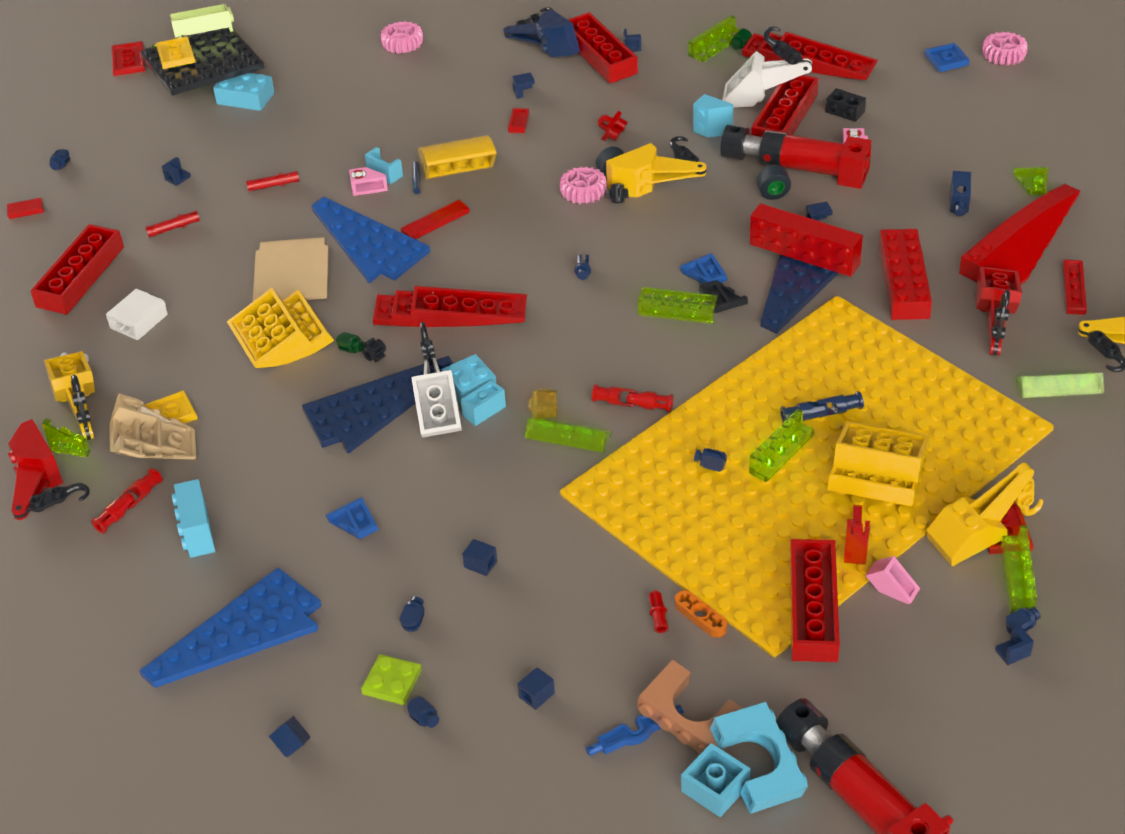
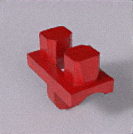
[598,111,628,141]

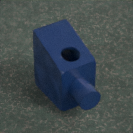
[949,171,971,216]

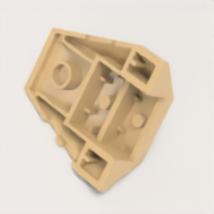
[110,394,197,460]

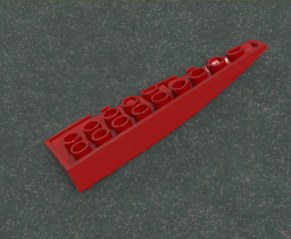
[959,184,1080,285]

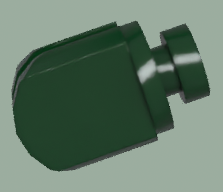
[731,28,752,50]
[336,332,365,353]

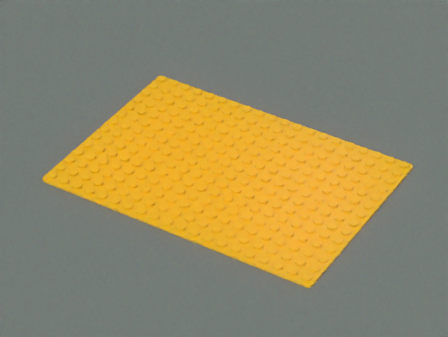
[560,296,1054,657]

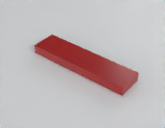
[401,199,470,239]
[1063,260,1087,315]

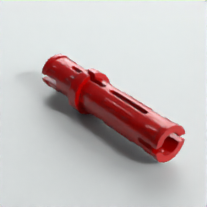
[246,171,300,192]
[145,210,200,238]

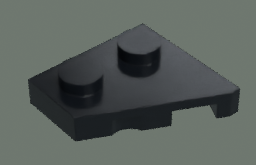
[699,280,748,314]

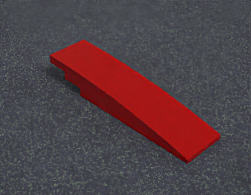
[742,32,878,80]
[373,286,527,327]

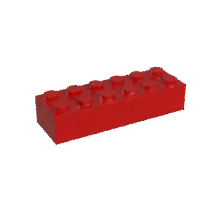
[567,12,638,84]
[751,75,819,137]
[750,203,863,277]
[30,224,124,315]
[879,228,932,320]
[790,539,840,662]

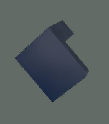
[623,29,641,52]
[512,72,535,99]
[162,157,191,186]
[806,201,833,221]
[462,539,497,576]
[995,625,1034,665]
[518,668,555,710]
[269,715,310,757]

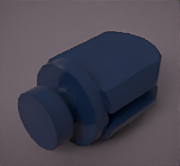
[50,149,71,170]
[574,254,591,280]
[694,448,727,472]
[399,596,425,632]
[1006,607,1041,634]
[407,697,439,728]

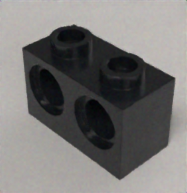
[826,88,866,122]

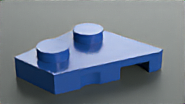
[679,253,727,284]
[326,497,379,539]

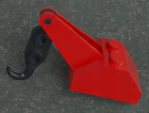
[975,266,1022,356]
[8,419,90,520]

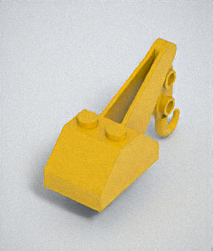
[927,463,1043,567]

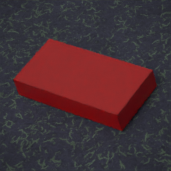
[508,108,530,133]
[7,198,44,219]

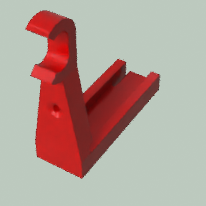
[844,505,870,565]

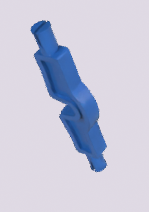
[586,704,683,757]

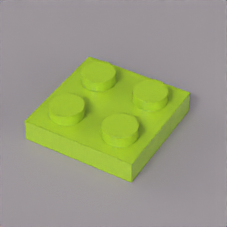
[361,654,422,705]

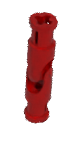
[592,384,674,412]
[91,468,163,534]

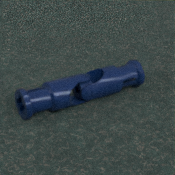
[780,391,864,425]

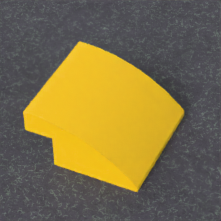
[418,135,497,179]
[227,288,334,368]
[827,421,930,506]

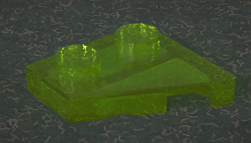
[1013,167,1049,195]
[42,418,91,457]

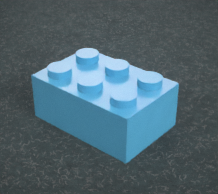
[213,73,275,111]
[171,479,215,558]

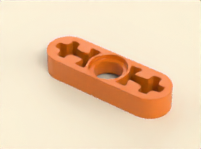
[675,590,727,638]

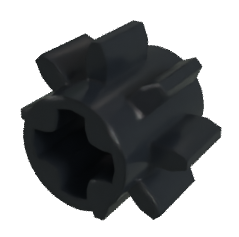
[607,184,629,204]
[362,338,386,363]

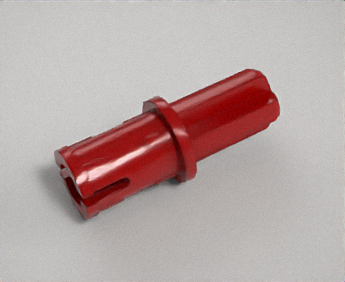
[648,590,669,633]

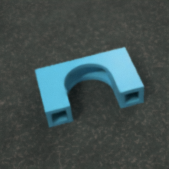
[709,702,808,814]

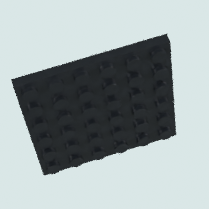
[140,27,265,96]

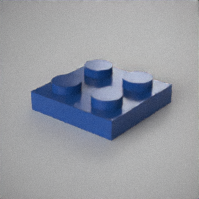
[924,43,970,72]

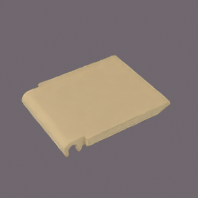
[253,237,329,301]

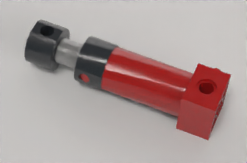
[720,124,872,189]
[776,698,953,834]

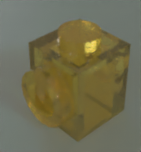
[528,388,558,419]

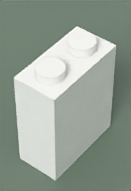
[106,289,168,340]

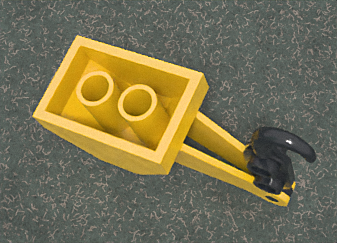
[606,136,706,197]
[1078,317,1125,372]
[44,351,95,441]

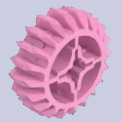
[380,21,423,54]
[982,31,1028,66]
[560,166,607,205]

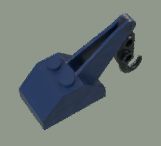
[503,7,580,57]

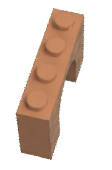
[637,660,744,755]

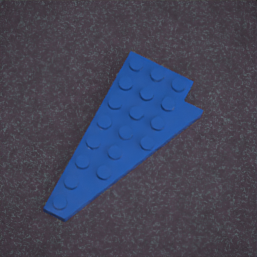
[312,196,431,283]
[139,567,322,688]

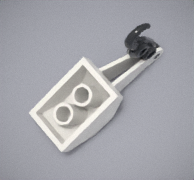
[723,26,812,108]
[411,322,462,438]

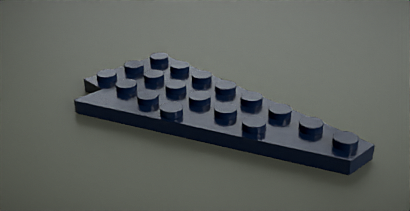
[761,254,839,334]
[302,356,453,454]

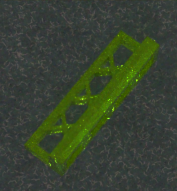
[688,15,740,63]
[638,287,717,324]
[1016,372,1104,398]
[749,409,814,483]
[525,417,612,453]
[1001,525,1037,614]

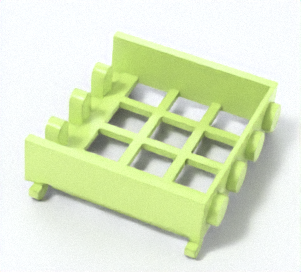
[170,4,234,38]

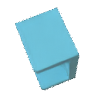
[365,147,403,184]
[461,380,506,426]

